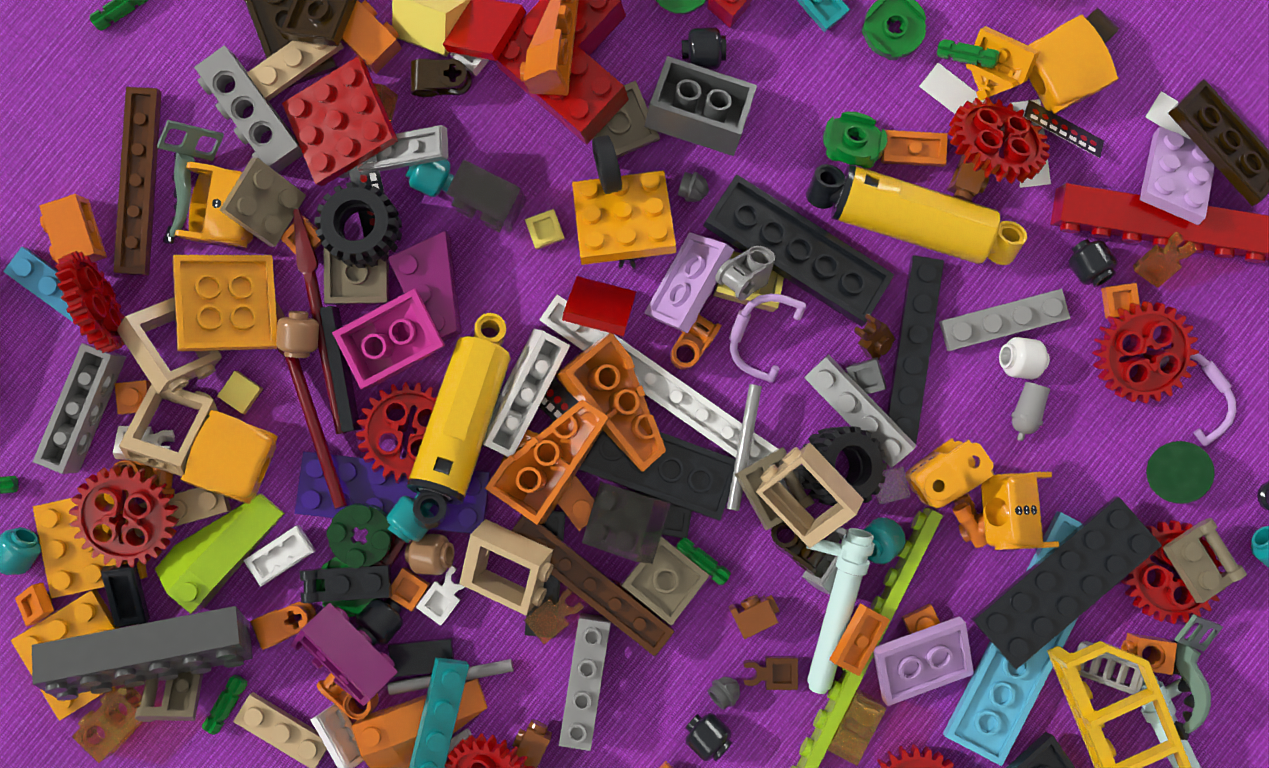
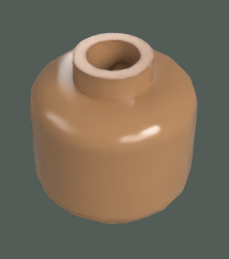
[276,311,319,358]
[405,533,454,575]

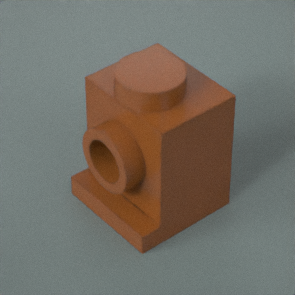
[947,155,990,202]
[728,594,780,640]
[510,719,552,768]

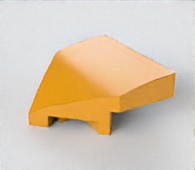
[965,26,1040,101]

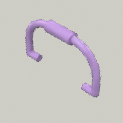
[729,293,806,383]
[1160,353,1237,446]

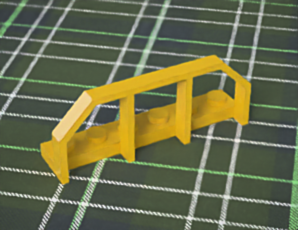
[1047,641,1192,768]

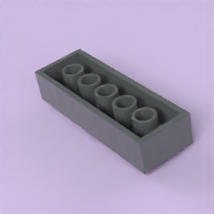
[32,606,253,701]

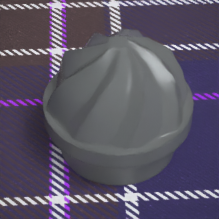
[678,171,709,202]
[707,676,740,710]

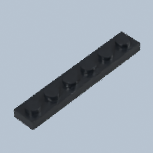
[887,255,944,444]

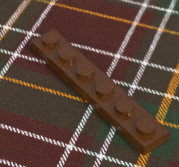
[113,87,162,276]
[511,516,675,657]

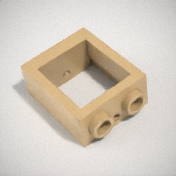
[117,297,222,394]
[119,384,218,476]
[756,443,864,548]
[459,519,553,616]

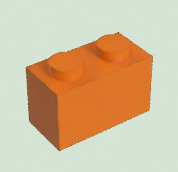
[342,0,402,74]
[39,194,107,264]

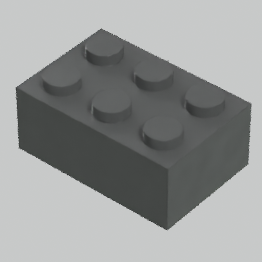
[644,56,757,156]

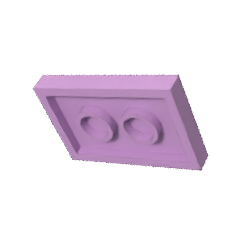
[1140,126,1215,225]
[644,232,734,333]
[873,616,974,706]

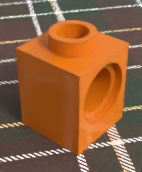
[1121,632,1177,675]

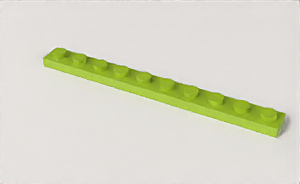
[791,508,943,768]

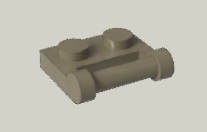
[735,447,815,530]
[1162,518,1247,603]
[135,671,203,722]

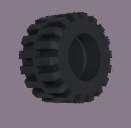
[315,182,402,268]
[798,426,887,506]

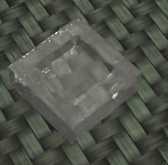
[876,466,910,504]

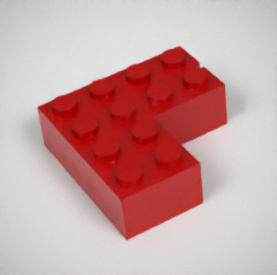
[495,0,629,145]

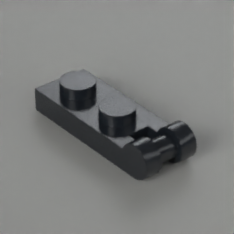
[299,564,392,603]

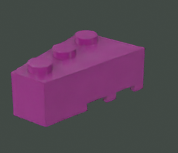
[388,231,462,342]
[291,603,398,706]

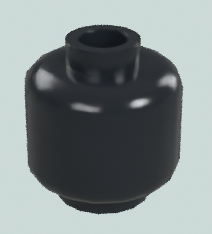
[682,27,726,69]
[1069,239,1118,287]
[356,598,403,646]
[685,713,732,762]

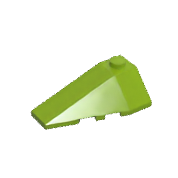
[155,493,285,614]

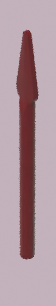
[293,209,347,435]
[275,298,347,509]

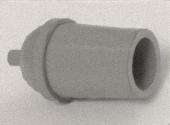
[1011,382,1050,441]

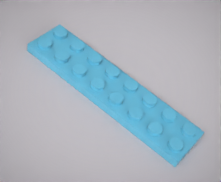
[943,511,1083,766]

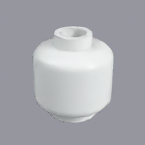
[999,337,1050,380]

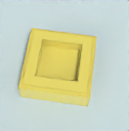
[525,209,565,250]
[217,371,263,414]

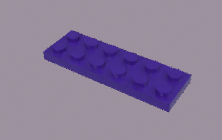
[294,451,491,534]

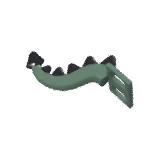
[157,120,224,244]
[1172,614,1223,740]

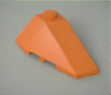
[520,0,578,95]
[555,333,666,471]
[485,399,610,525]
[351,678,488,768]

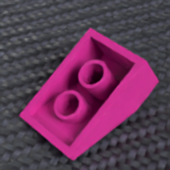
[332,288,445,389]

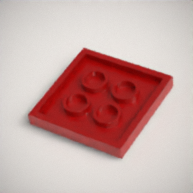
[282,56,398,186]

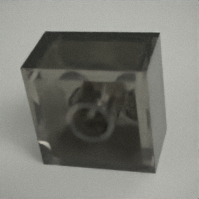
[446,159,527,233]
[582,482,671,564]

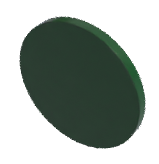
[1146,441,1215,504]

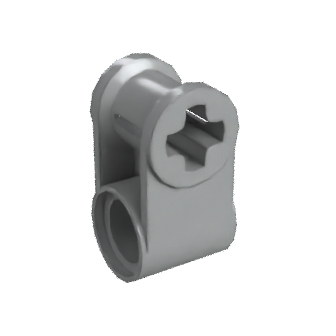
[715,246,775,300]

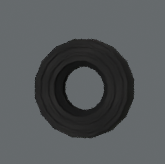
[592,135,622,194]

